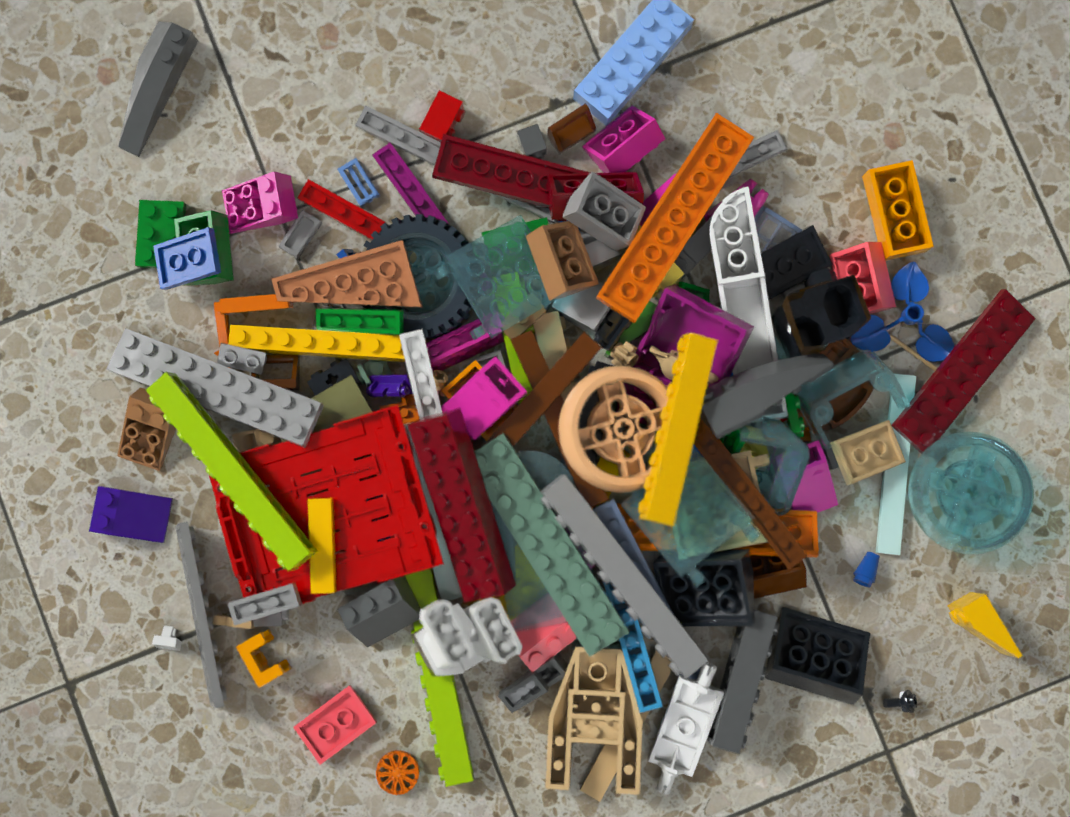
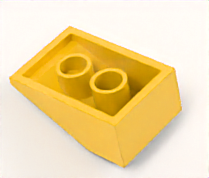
[947,592,1022,658]

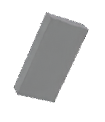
[278,210,322,259]

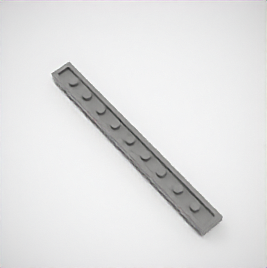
[355,105,556,224]

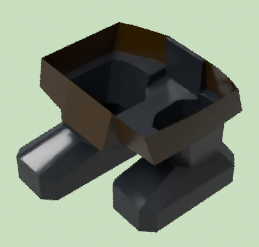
[771,268,871,358]

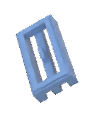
[337,158,380,208]

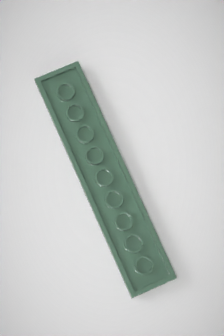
[475,433,629,657]

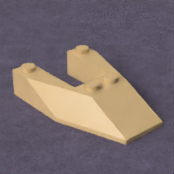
[545,647,643,795]

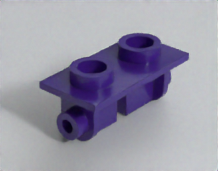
[366,375,413,398]

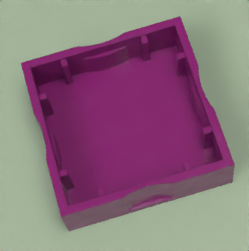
[633,284,755,387]

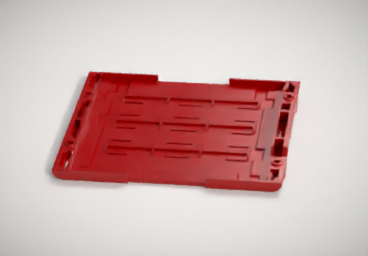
[209,405,444,604]

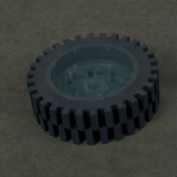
[362,214,482,339]

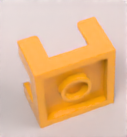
[236,629,292,688]

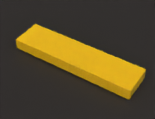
[308,498,336,593]

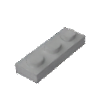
[228,583,302,626]

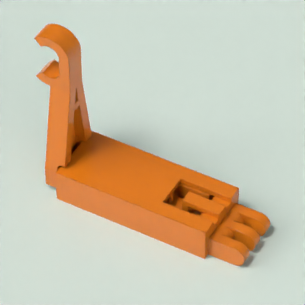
[214,294,294,369]

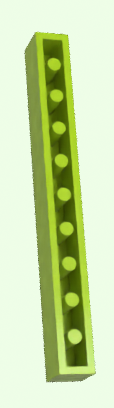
[146,372,317,571]
[405,568,474,787]

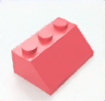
[829,242,896,314]
[510,592,577,673]

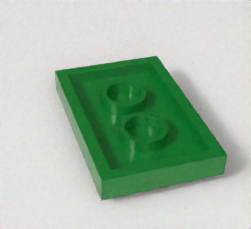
[135,200,186,268]

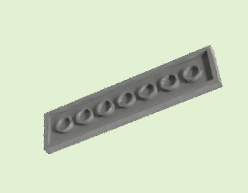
[175,522,227,708]

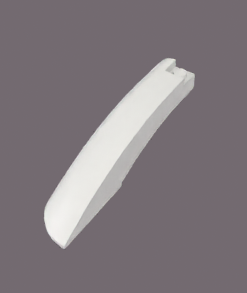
[710,187,788,425]

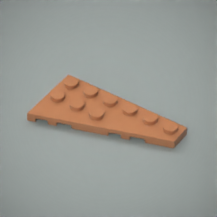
[272,240,422,307]

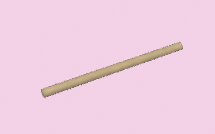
[890,334,937,371]

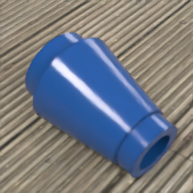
[853,552,880,587]

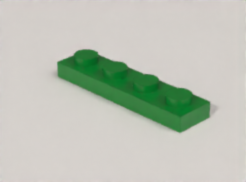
[316,308,404,334]

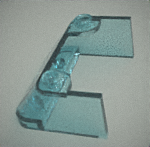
[794,350,911,449]
[740,417,809,515]

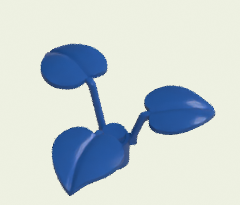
[850,261,955,362]

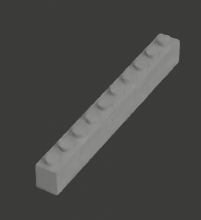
[540,475,708,678]

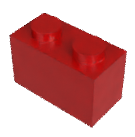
[419,90,465,142]

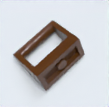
[547,103,596,155]
[251,354,300,390]

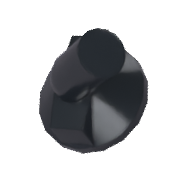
[883,690,918,713]

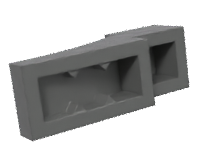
[674,215,713,280]
[498,653,568,713]

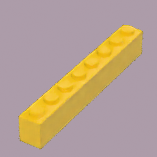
[228,325,405,362]
[638,333,718,526]

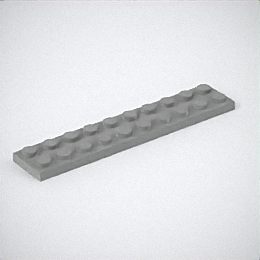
[107,328,324,447]

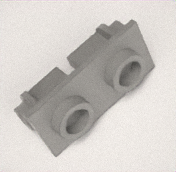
[217,343,267,374]

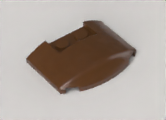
[794,338,880,435]

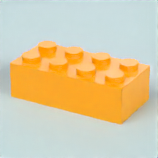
[862,160,934,261]

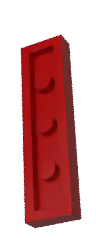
[297,179,386,241]

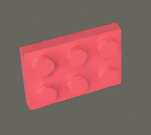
[293,684,377,765]

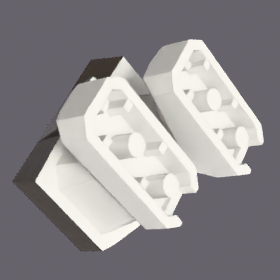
[411,598,522,677]

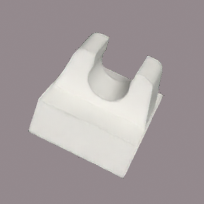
[152,625,182,651]

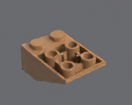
[117,387,176,471]

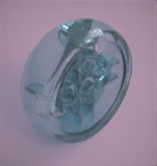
[908,431,1034,554]

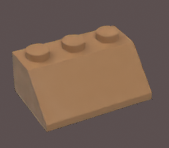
[526,221,599,301]

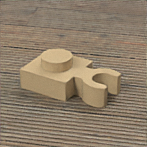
[213,614,255,629]

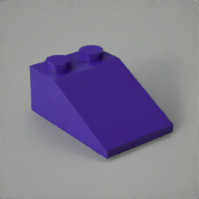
[89,486,173,543]

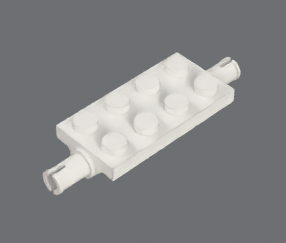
[648,662,724,795]

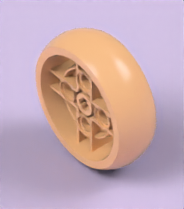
[558,366,668,493]

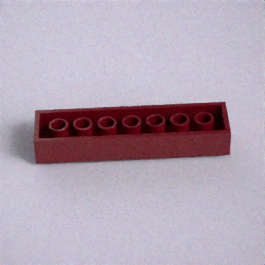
[407,408,516,602]

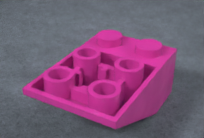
[222,172,298,234]
[444,356,527,440]
[771,440,839,513]

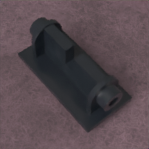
[594,309,632,351]

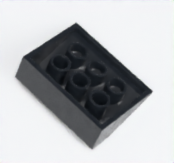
[653,549,755,627]
[765,607,870,705]

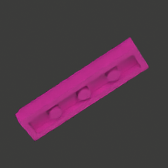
[426,313,504,372]

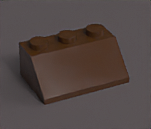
[750,555,807,599]

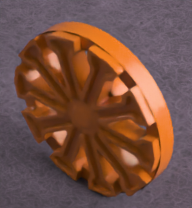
[376,750,419,795]

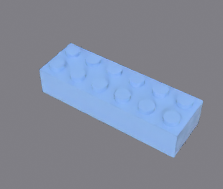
[573,0,694,126]

